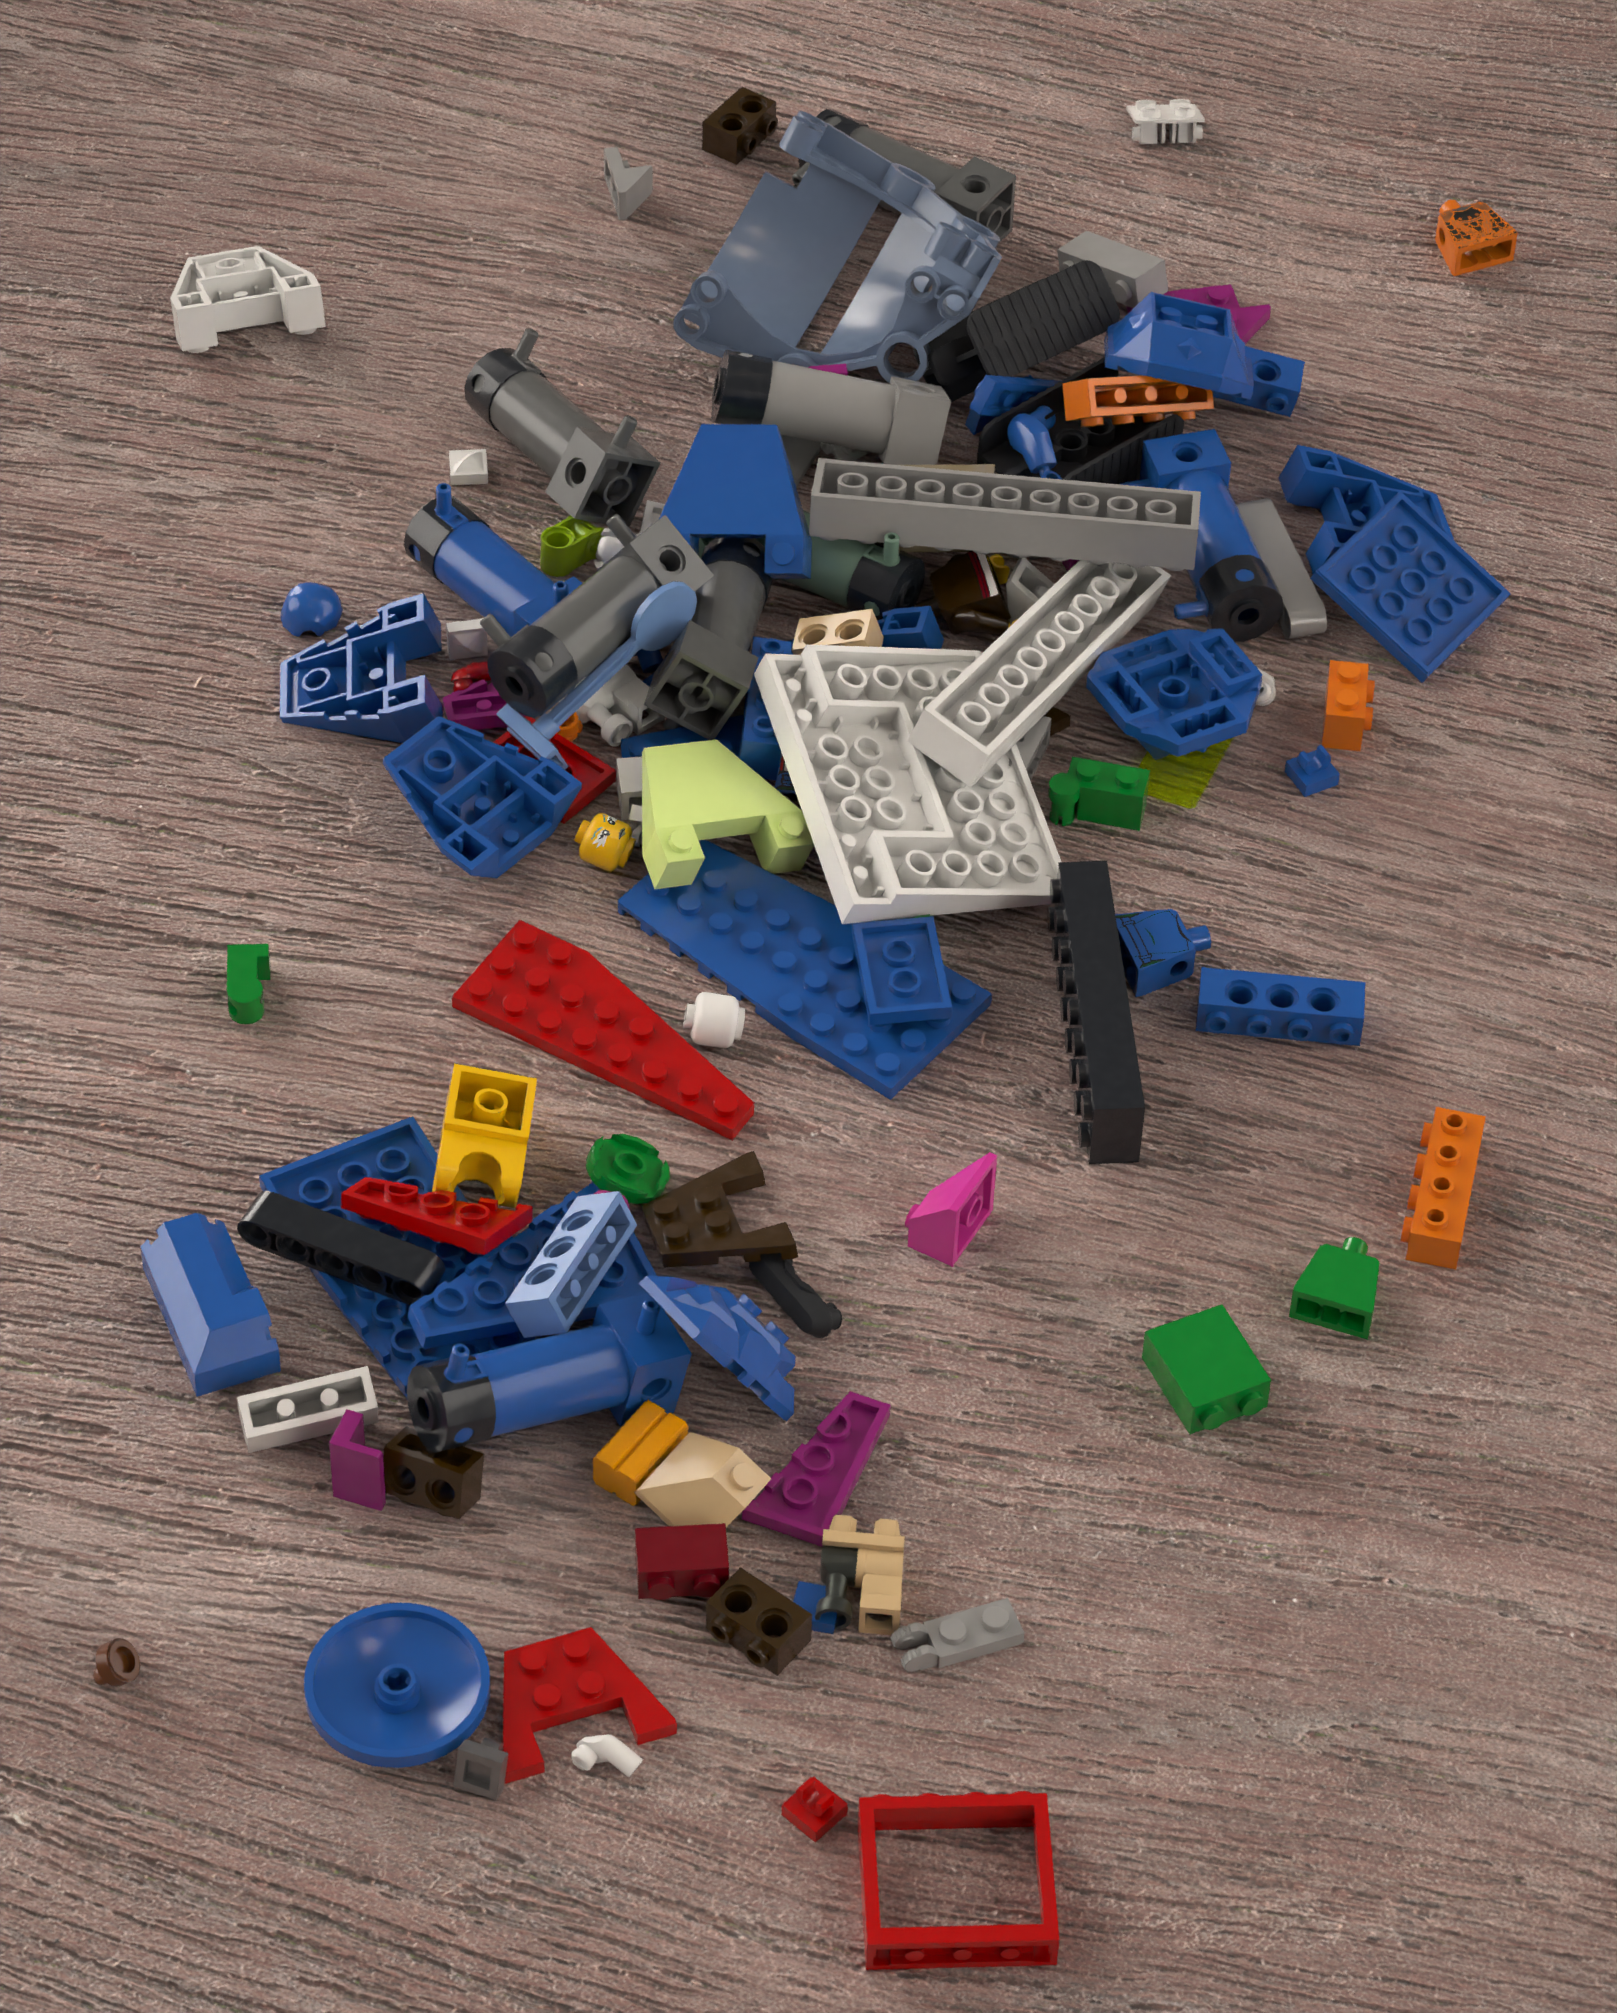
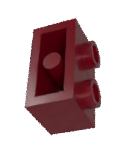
[635,1523,729,1600]

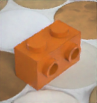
[1322,660,1375,751]

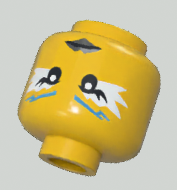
[574,813,637,872]

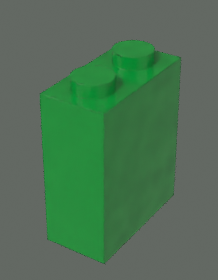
[1142,1304,1271,1435]

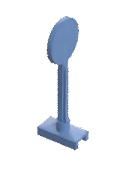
[496,581,697,770]

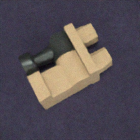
[815,1515,905,1635]

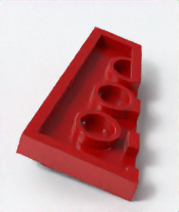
[341,1177,533,1255]

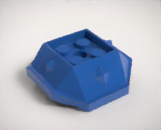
[1104,292,1254,400]
[1086,629,1262,760]

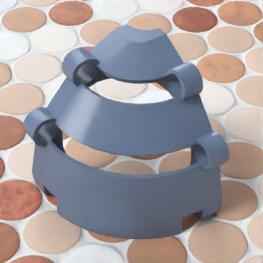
[673,111,1002,383]

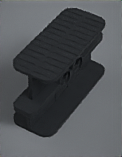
[913,260,1120,402]
[977,357,1184,484]

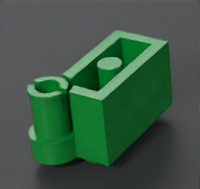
[1048,756,1150,831]

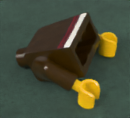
[915,550,1019,637]

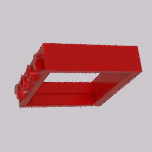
[857,1791,1060,1970]

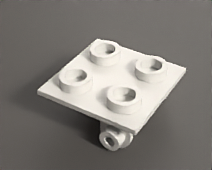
[1126,99,1205,144]

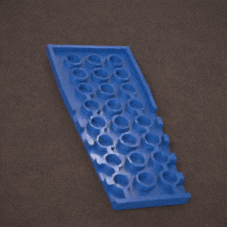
[618,840,992,1100]
[259,1116,535,1400]

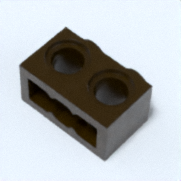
[702,87,778,165]
[383,1426,484,1519]
[706,1567,812,1676]

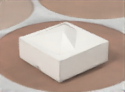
[449,449,488,485]
[446,618,488,660]

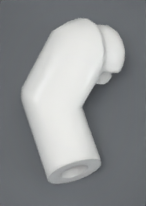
[571,1734,643,1778]

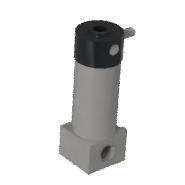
[711,350,951,465]

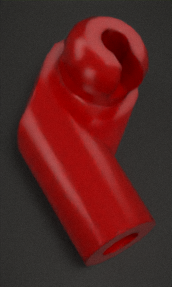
[451,661,491,692]

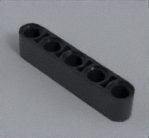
[237,1191,446,1305]

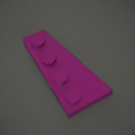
[742,1391,891,1547]

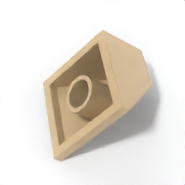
[634,1432,771,1527]

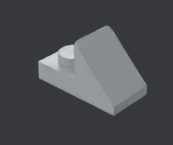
[604,147,653,220]

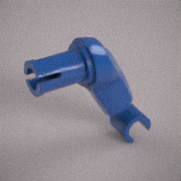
[1007,405,1062,479]

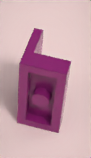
[329,1409,386,1511]

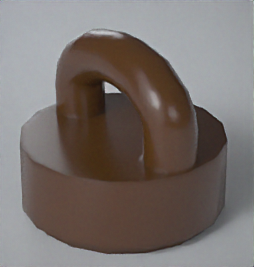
[93,1638,141,1687]

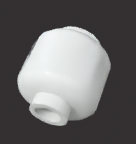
[683,992,745,1048]

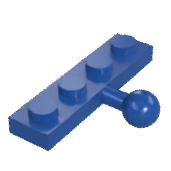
[969,375,1061,416]

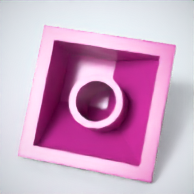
[905,1152,997,1267]

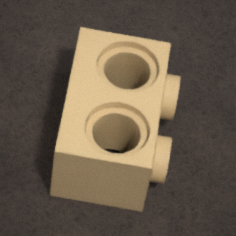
[791,609,884,655]

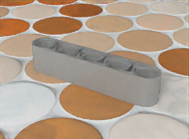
[1236,498,1327,639]

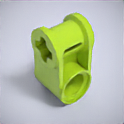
[540,515,606,577]

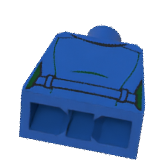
[1115,909,1211,997]

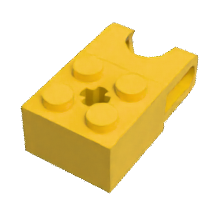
[432,1063,537,1208]

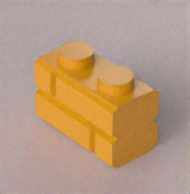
[593,1400,688,1506]

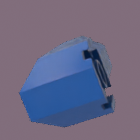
[140,1213,281,1397]

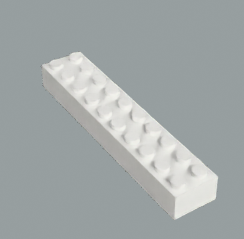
[907,560,1171,788]

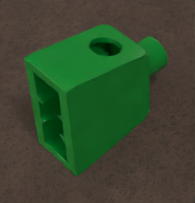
[1289,1237,1380,1340]

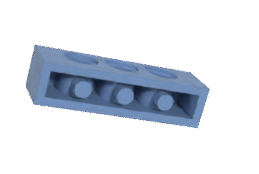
[505,1191,637,1338]

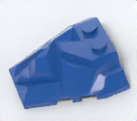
[639,1275,796,1421]

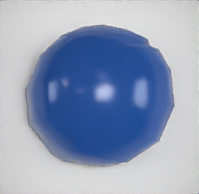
[280,582,343,637]

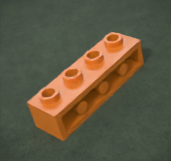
[1062,375,1214,427]
[1400,1107,1486,1270]

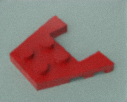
[503,1627,677,1784]

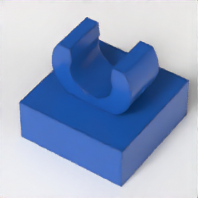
[1285,745,1340,797]

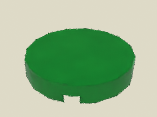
[586,1134,670,1204]

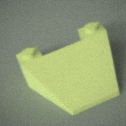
[642,739,814,889]

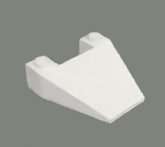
[170,246,326,353]

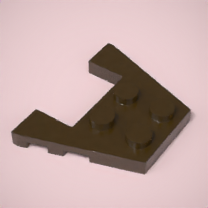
[641,1151,798,1268]

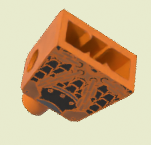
[1435,199,1518,277]

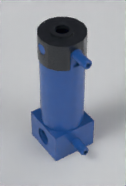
[1119,429,1284,642]
[404,483,582,637]
[407,1293,692,1453]

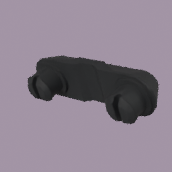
[749,1253,842,1338]

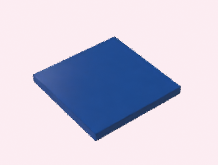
[1310,491,1511,683]

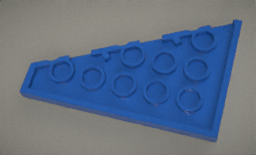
[407,1182,657,1349]

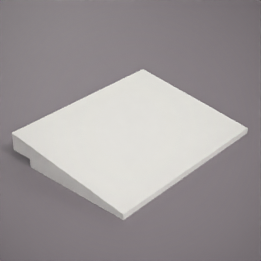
[754,644,1061,924]

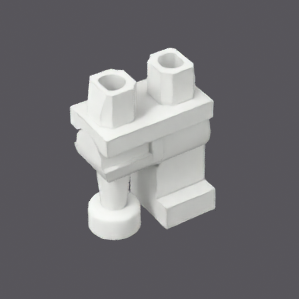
[559,665,664,747]

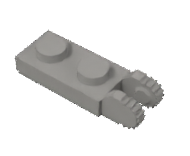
[890,1598,1025,1673]

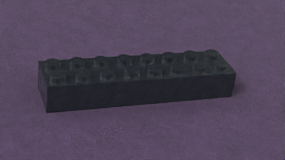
[1047,861,1145,1164]

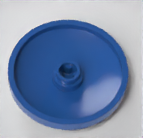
[304,1603,490,1768]

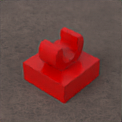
[781,1777,848,1843]

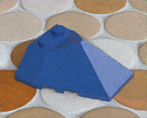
[383,716,582,879]

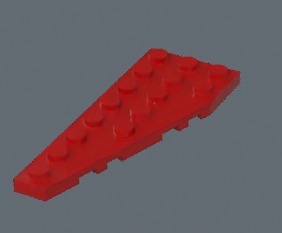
[452,920,755,1141]

